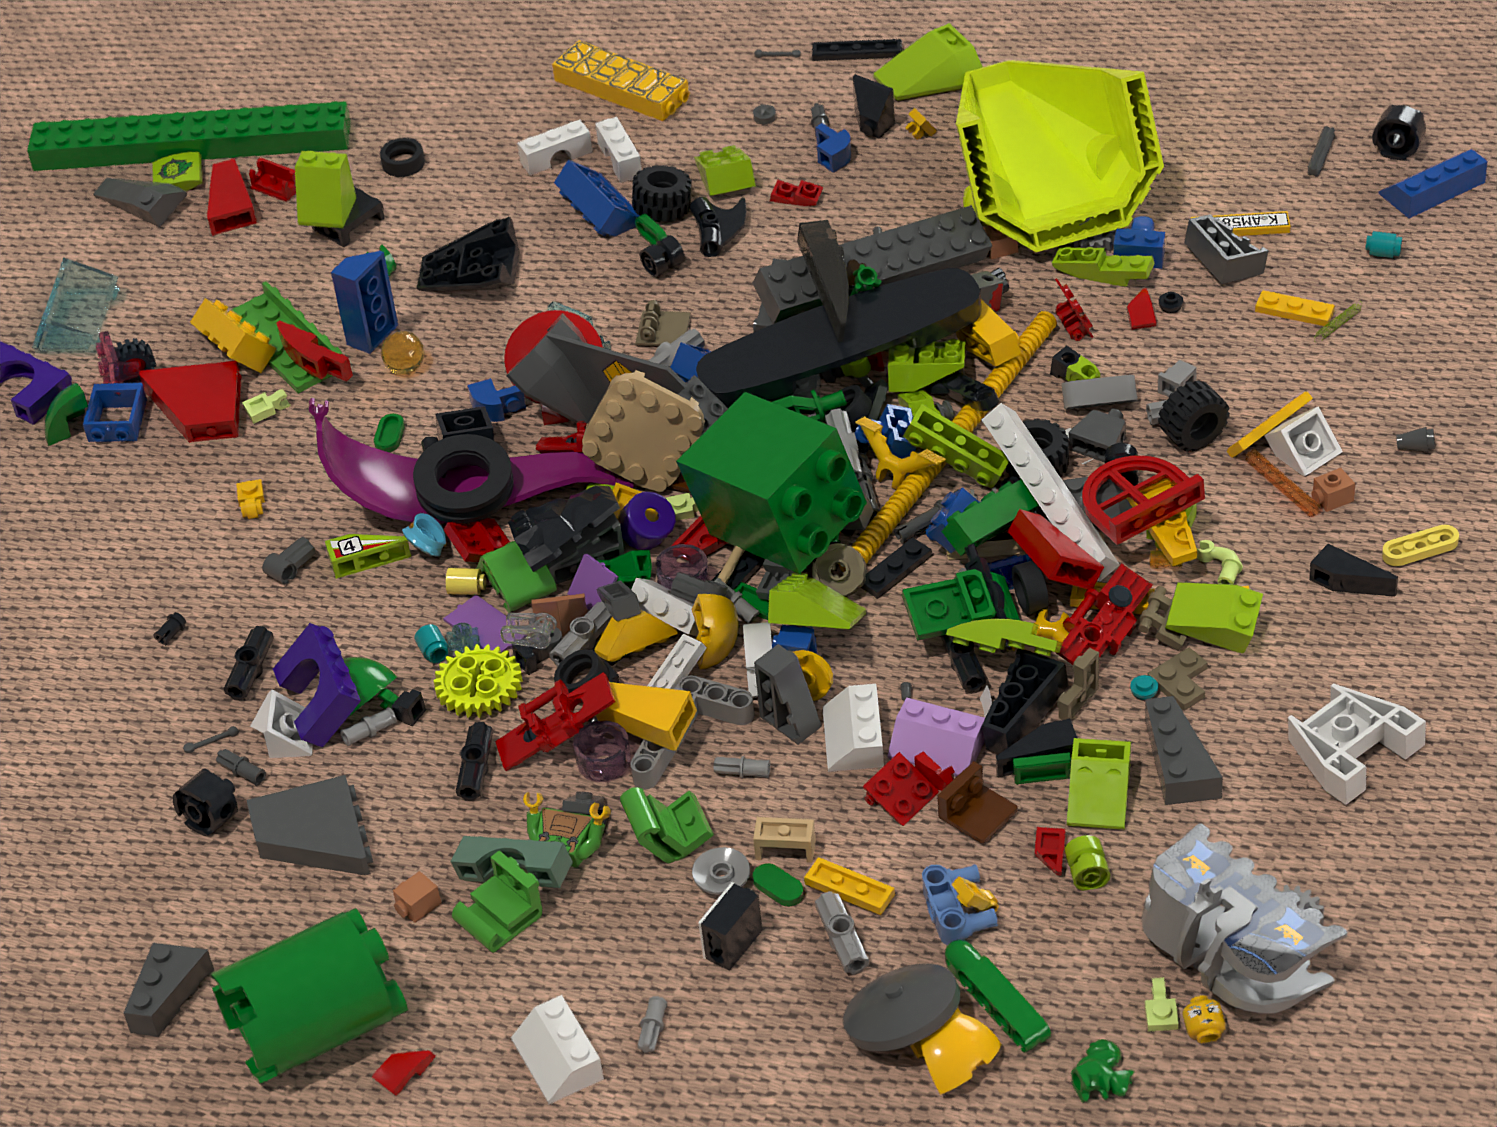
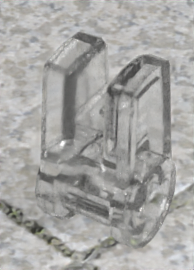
[500,613,557,649]

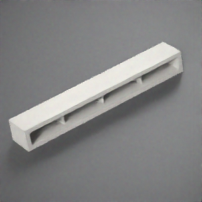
[982,403,1120,582]

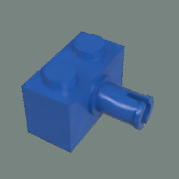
[926,487,980,553]

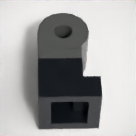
[512,627,562,675]

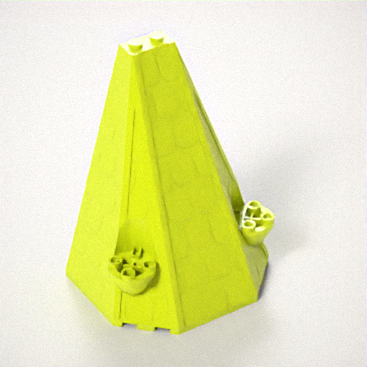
[956,60,1164,252]

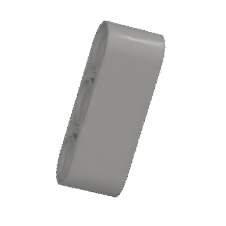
[1061,375,1138,409]

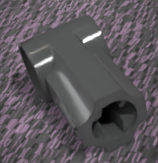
[262,536,316,585]
[670,572,728,602]

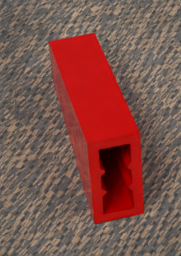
[207,158,257,236]
[1008,509,1104,589]

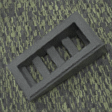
[596,581,640,621]

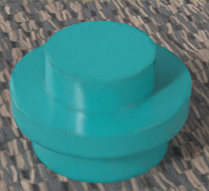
[1130,675,1158,700]

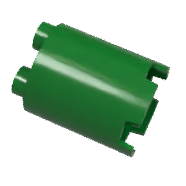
[210,908,408,1084]

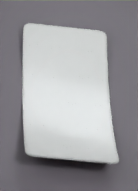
[980,685,992,718]

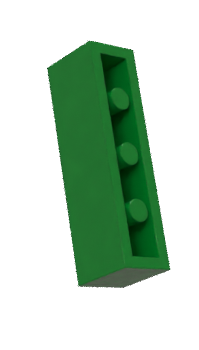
[941,479,1039,556]

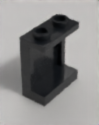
[312,187,385,247]

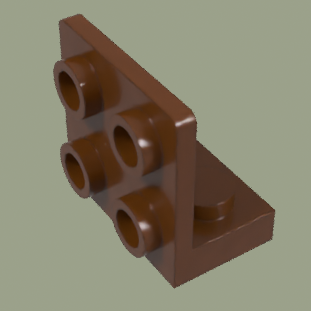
[937,761,1018,844]

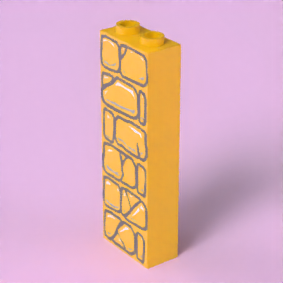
[552,40,690,121]

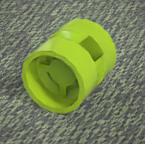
[1065,835,1110,891]

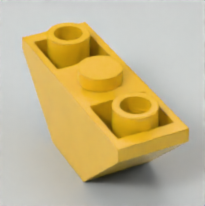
[594,609,678,662]

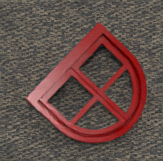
[1082,456,1205,545]

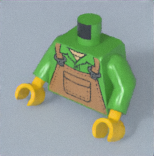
[523,792,611,867]

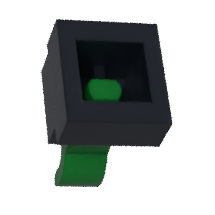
[377,688,426,727]

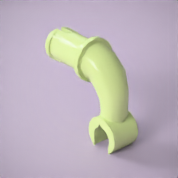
[1197,540,1243,585]

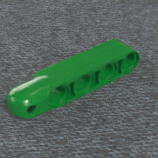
[945,940,1051,1053]

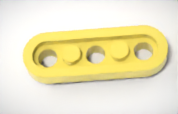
[1382,525,1459,566]

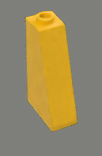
[596,682,697,751]

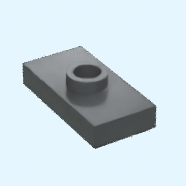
[562,791,605,815]

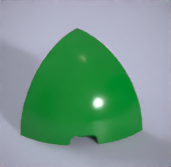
[44,383,88,446]
[577,550,652,589]
[343,657,397,718]

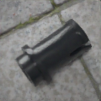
[153,612,186,646]

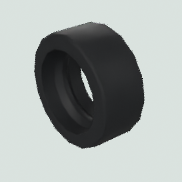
[379,138,425,177]
[824,385,872,430]
[1012,561,1049,615]
[554,649,609,693]

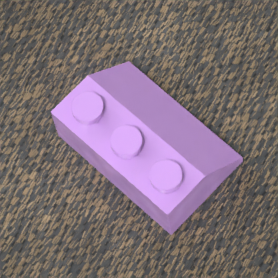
[888,697,985,777]

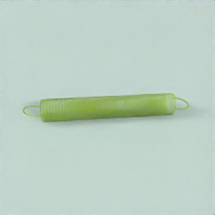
[1314,301,1362,341]

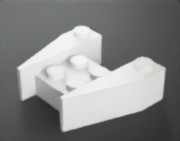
[1288,684,1426,805]

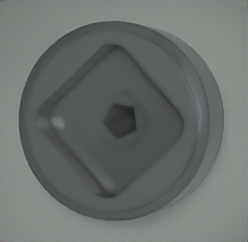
[753,104,776,125]

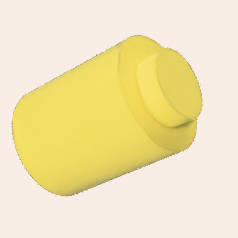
[446,568,486,595]

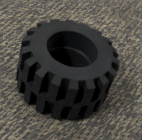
[632,165,692,222]
[1158,381,1230,452]
[1005,419,1069,479]

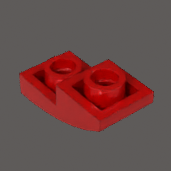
[769,179,823,206]

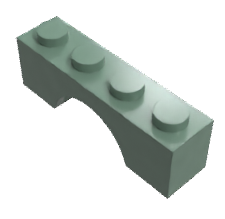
[450,836,573,888]

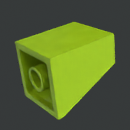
[295,151,356,228]

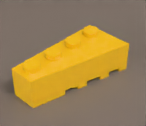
[190,298,277,373]

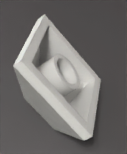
[250,690,313,758]

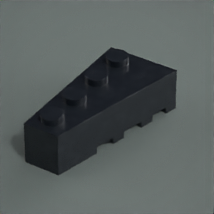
[982,648,1069,754]

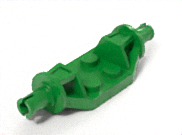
[772,389,847,423]

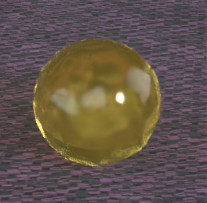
[380,331,425,374]

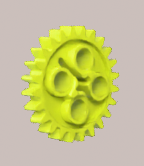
[433,644,523,718]

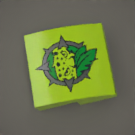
[152,152,202,191]

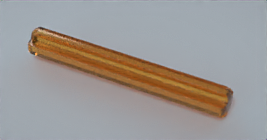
[1246,449,1321,517]

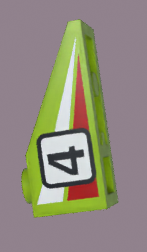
[325,534,411,579]

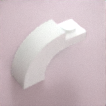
[743,622,772,698]

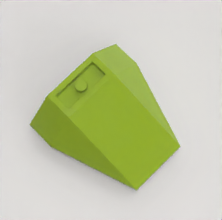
[873,23,983,100]

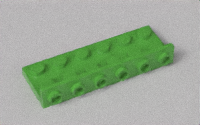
[228,281,343,394]

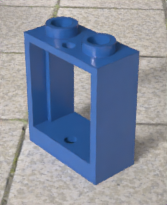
[83,383,147,442]

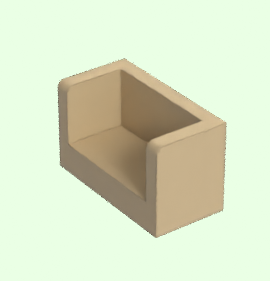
[753,817,816,863]

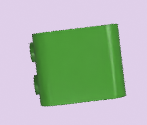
[476,541,557,613]
[620,787,714,864]
[452,851,542,953]

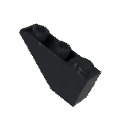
[1309,544,1398,597]

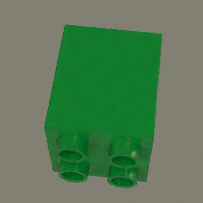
[676,392,867,574]

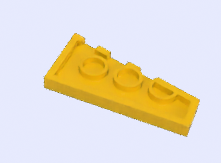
[1126,478,1197,566]

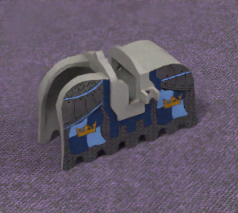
[1141,824,1348,1013]

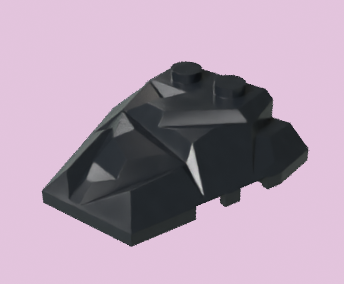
[508,485,620,572]

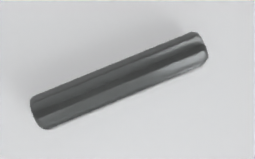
[1307,126,1335,176]

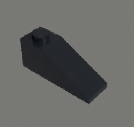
[996,719,1078,778]

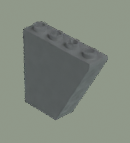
[247,775,373,875]

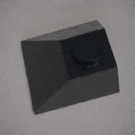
[853,74,895,139]

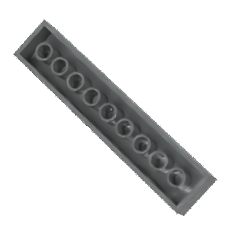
[752,205,993,324]

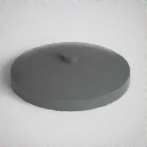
[843,964,961,1051]

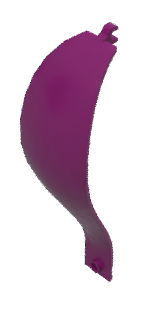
[309,398,634,524]

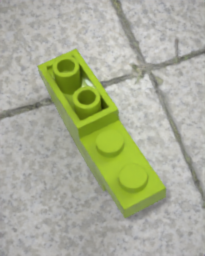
[1052,247,1155,287]
[946,619,1062,656]

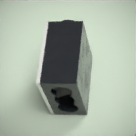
[698,882,763,971]

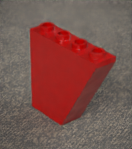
[139,361,242,443]

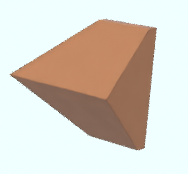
[531,594,587,637]

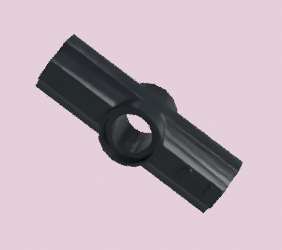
[224,626,274,701]
[940,635,986,693]
[456,722,493,801]

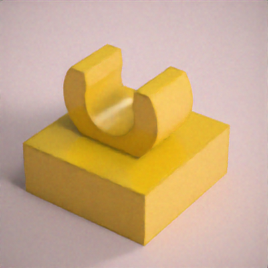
[906,108,937,139]

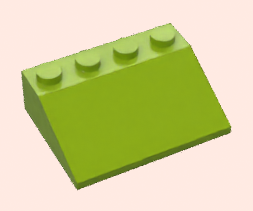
[768,573,866,629]

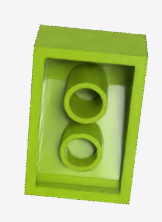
[1165,582,1263,653]

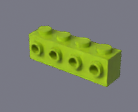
[903,404,1009,488]

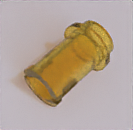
[1149,548,1183,569]

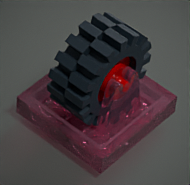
[96,331,156,394]

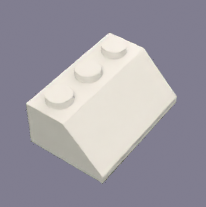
[823,684,884,772]
[511,995,604,1104]

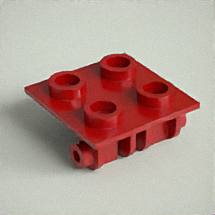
[1055,278,1094,341]
[862,752,940,826]

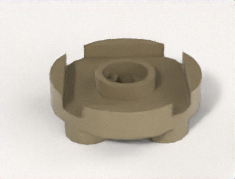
[812,543,867,597]

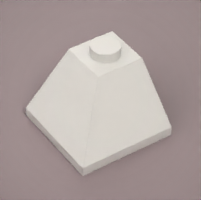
[1264,406,1343,476]

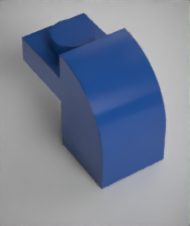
[816,123,852,173]
[467,379,526,422]

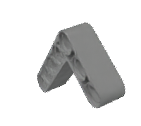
[630,676,755,790]

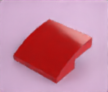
[444,518,510,562]

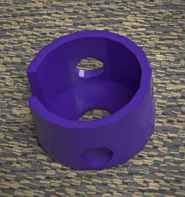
[618,491,676,550]

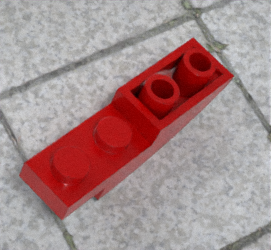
[276,320,353,382]

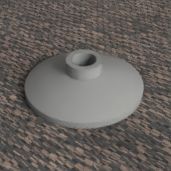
[692,847,750,895]

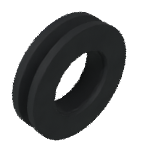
[413,434,514,524]

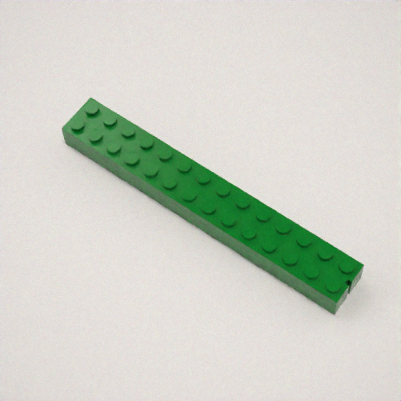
[27,101,351,171]

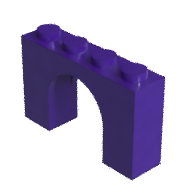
[0,341,72,425]
[273,623,361,748]

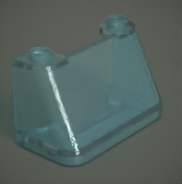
[32,257,120,352]

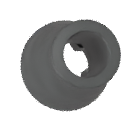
[1396,426,1435,452]

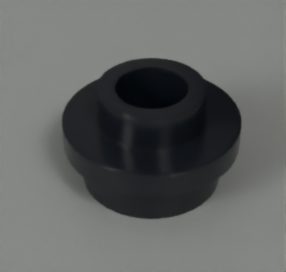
[1158,292,1183,313]

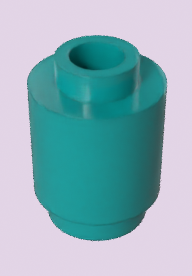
[1365,231,1402,258]
[414,624,449,664]

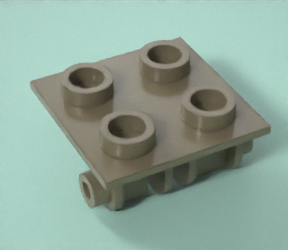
[635,300,691,346]

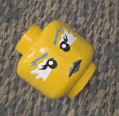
[1182,995,1226,1043]

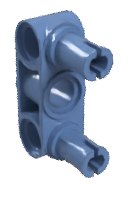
[922,864,998,945]

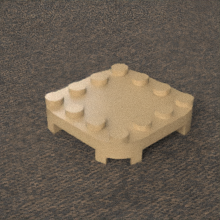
[582,370,705,492]

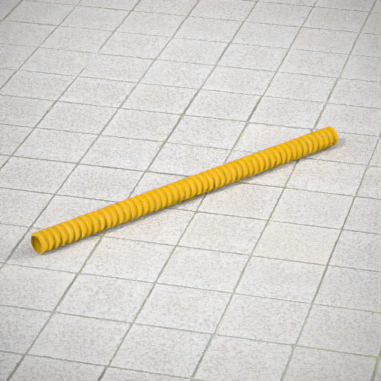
[839,311,1057,572]

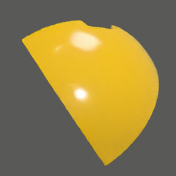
[691,594,739,669]
[920,1012,1001,1095]

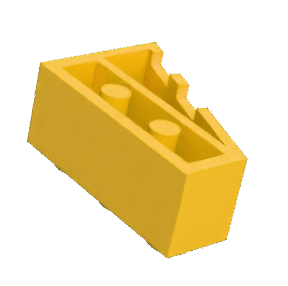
[956,299,1021,367]

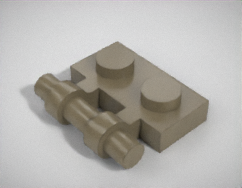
[1138,586,1187,650]

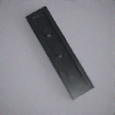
[812,39,902,61]

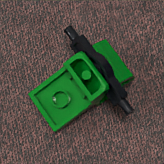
[902,544,1020,653]

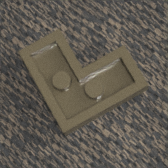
[1147,647,1208,711]
[1057,648,1099,720]

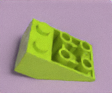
[694,145,756,196]
[888,339,965,392]
[1067,738,1131,830]

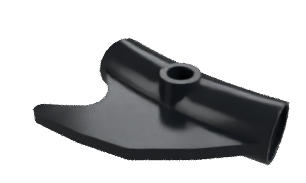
[690,197,747,257]

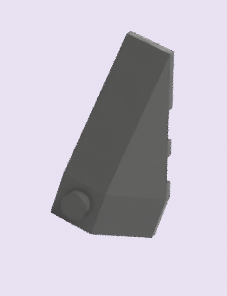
[93,177,187,227]

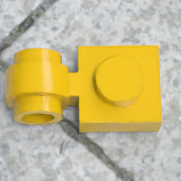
[236,479,265,519]
[951,876,998,913]

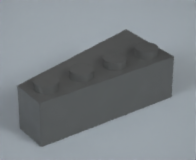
[1145,696,1223,805]

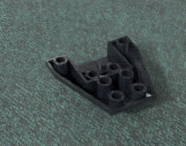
[416,217,520,291]

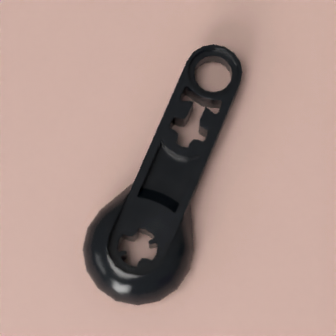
[926,368,999,412]

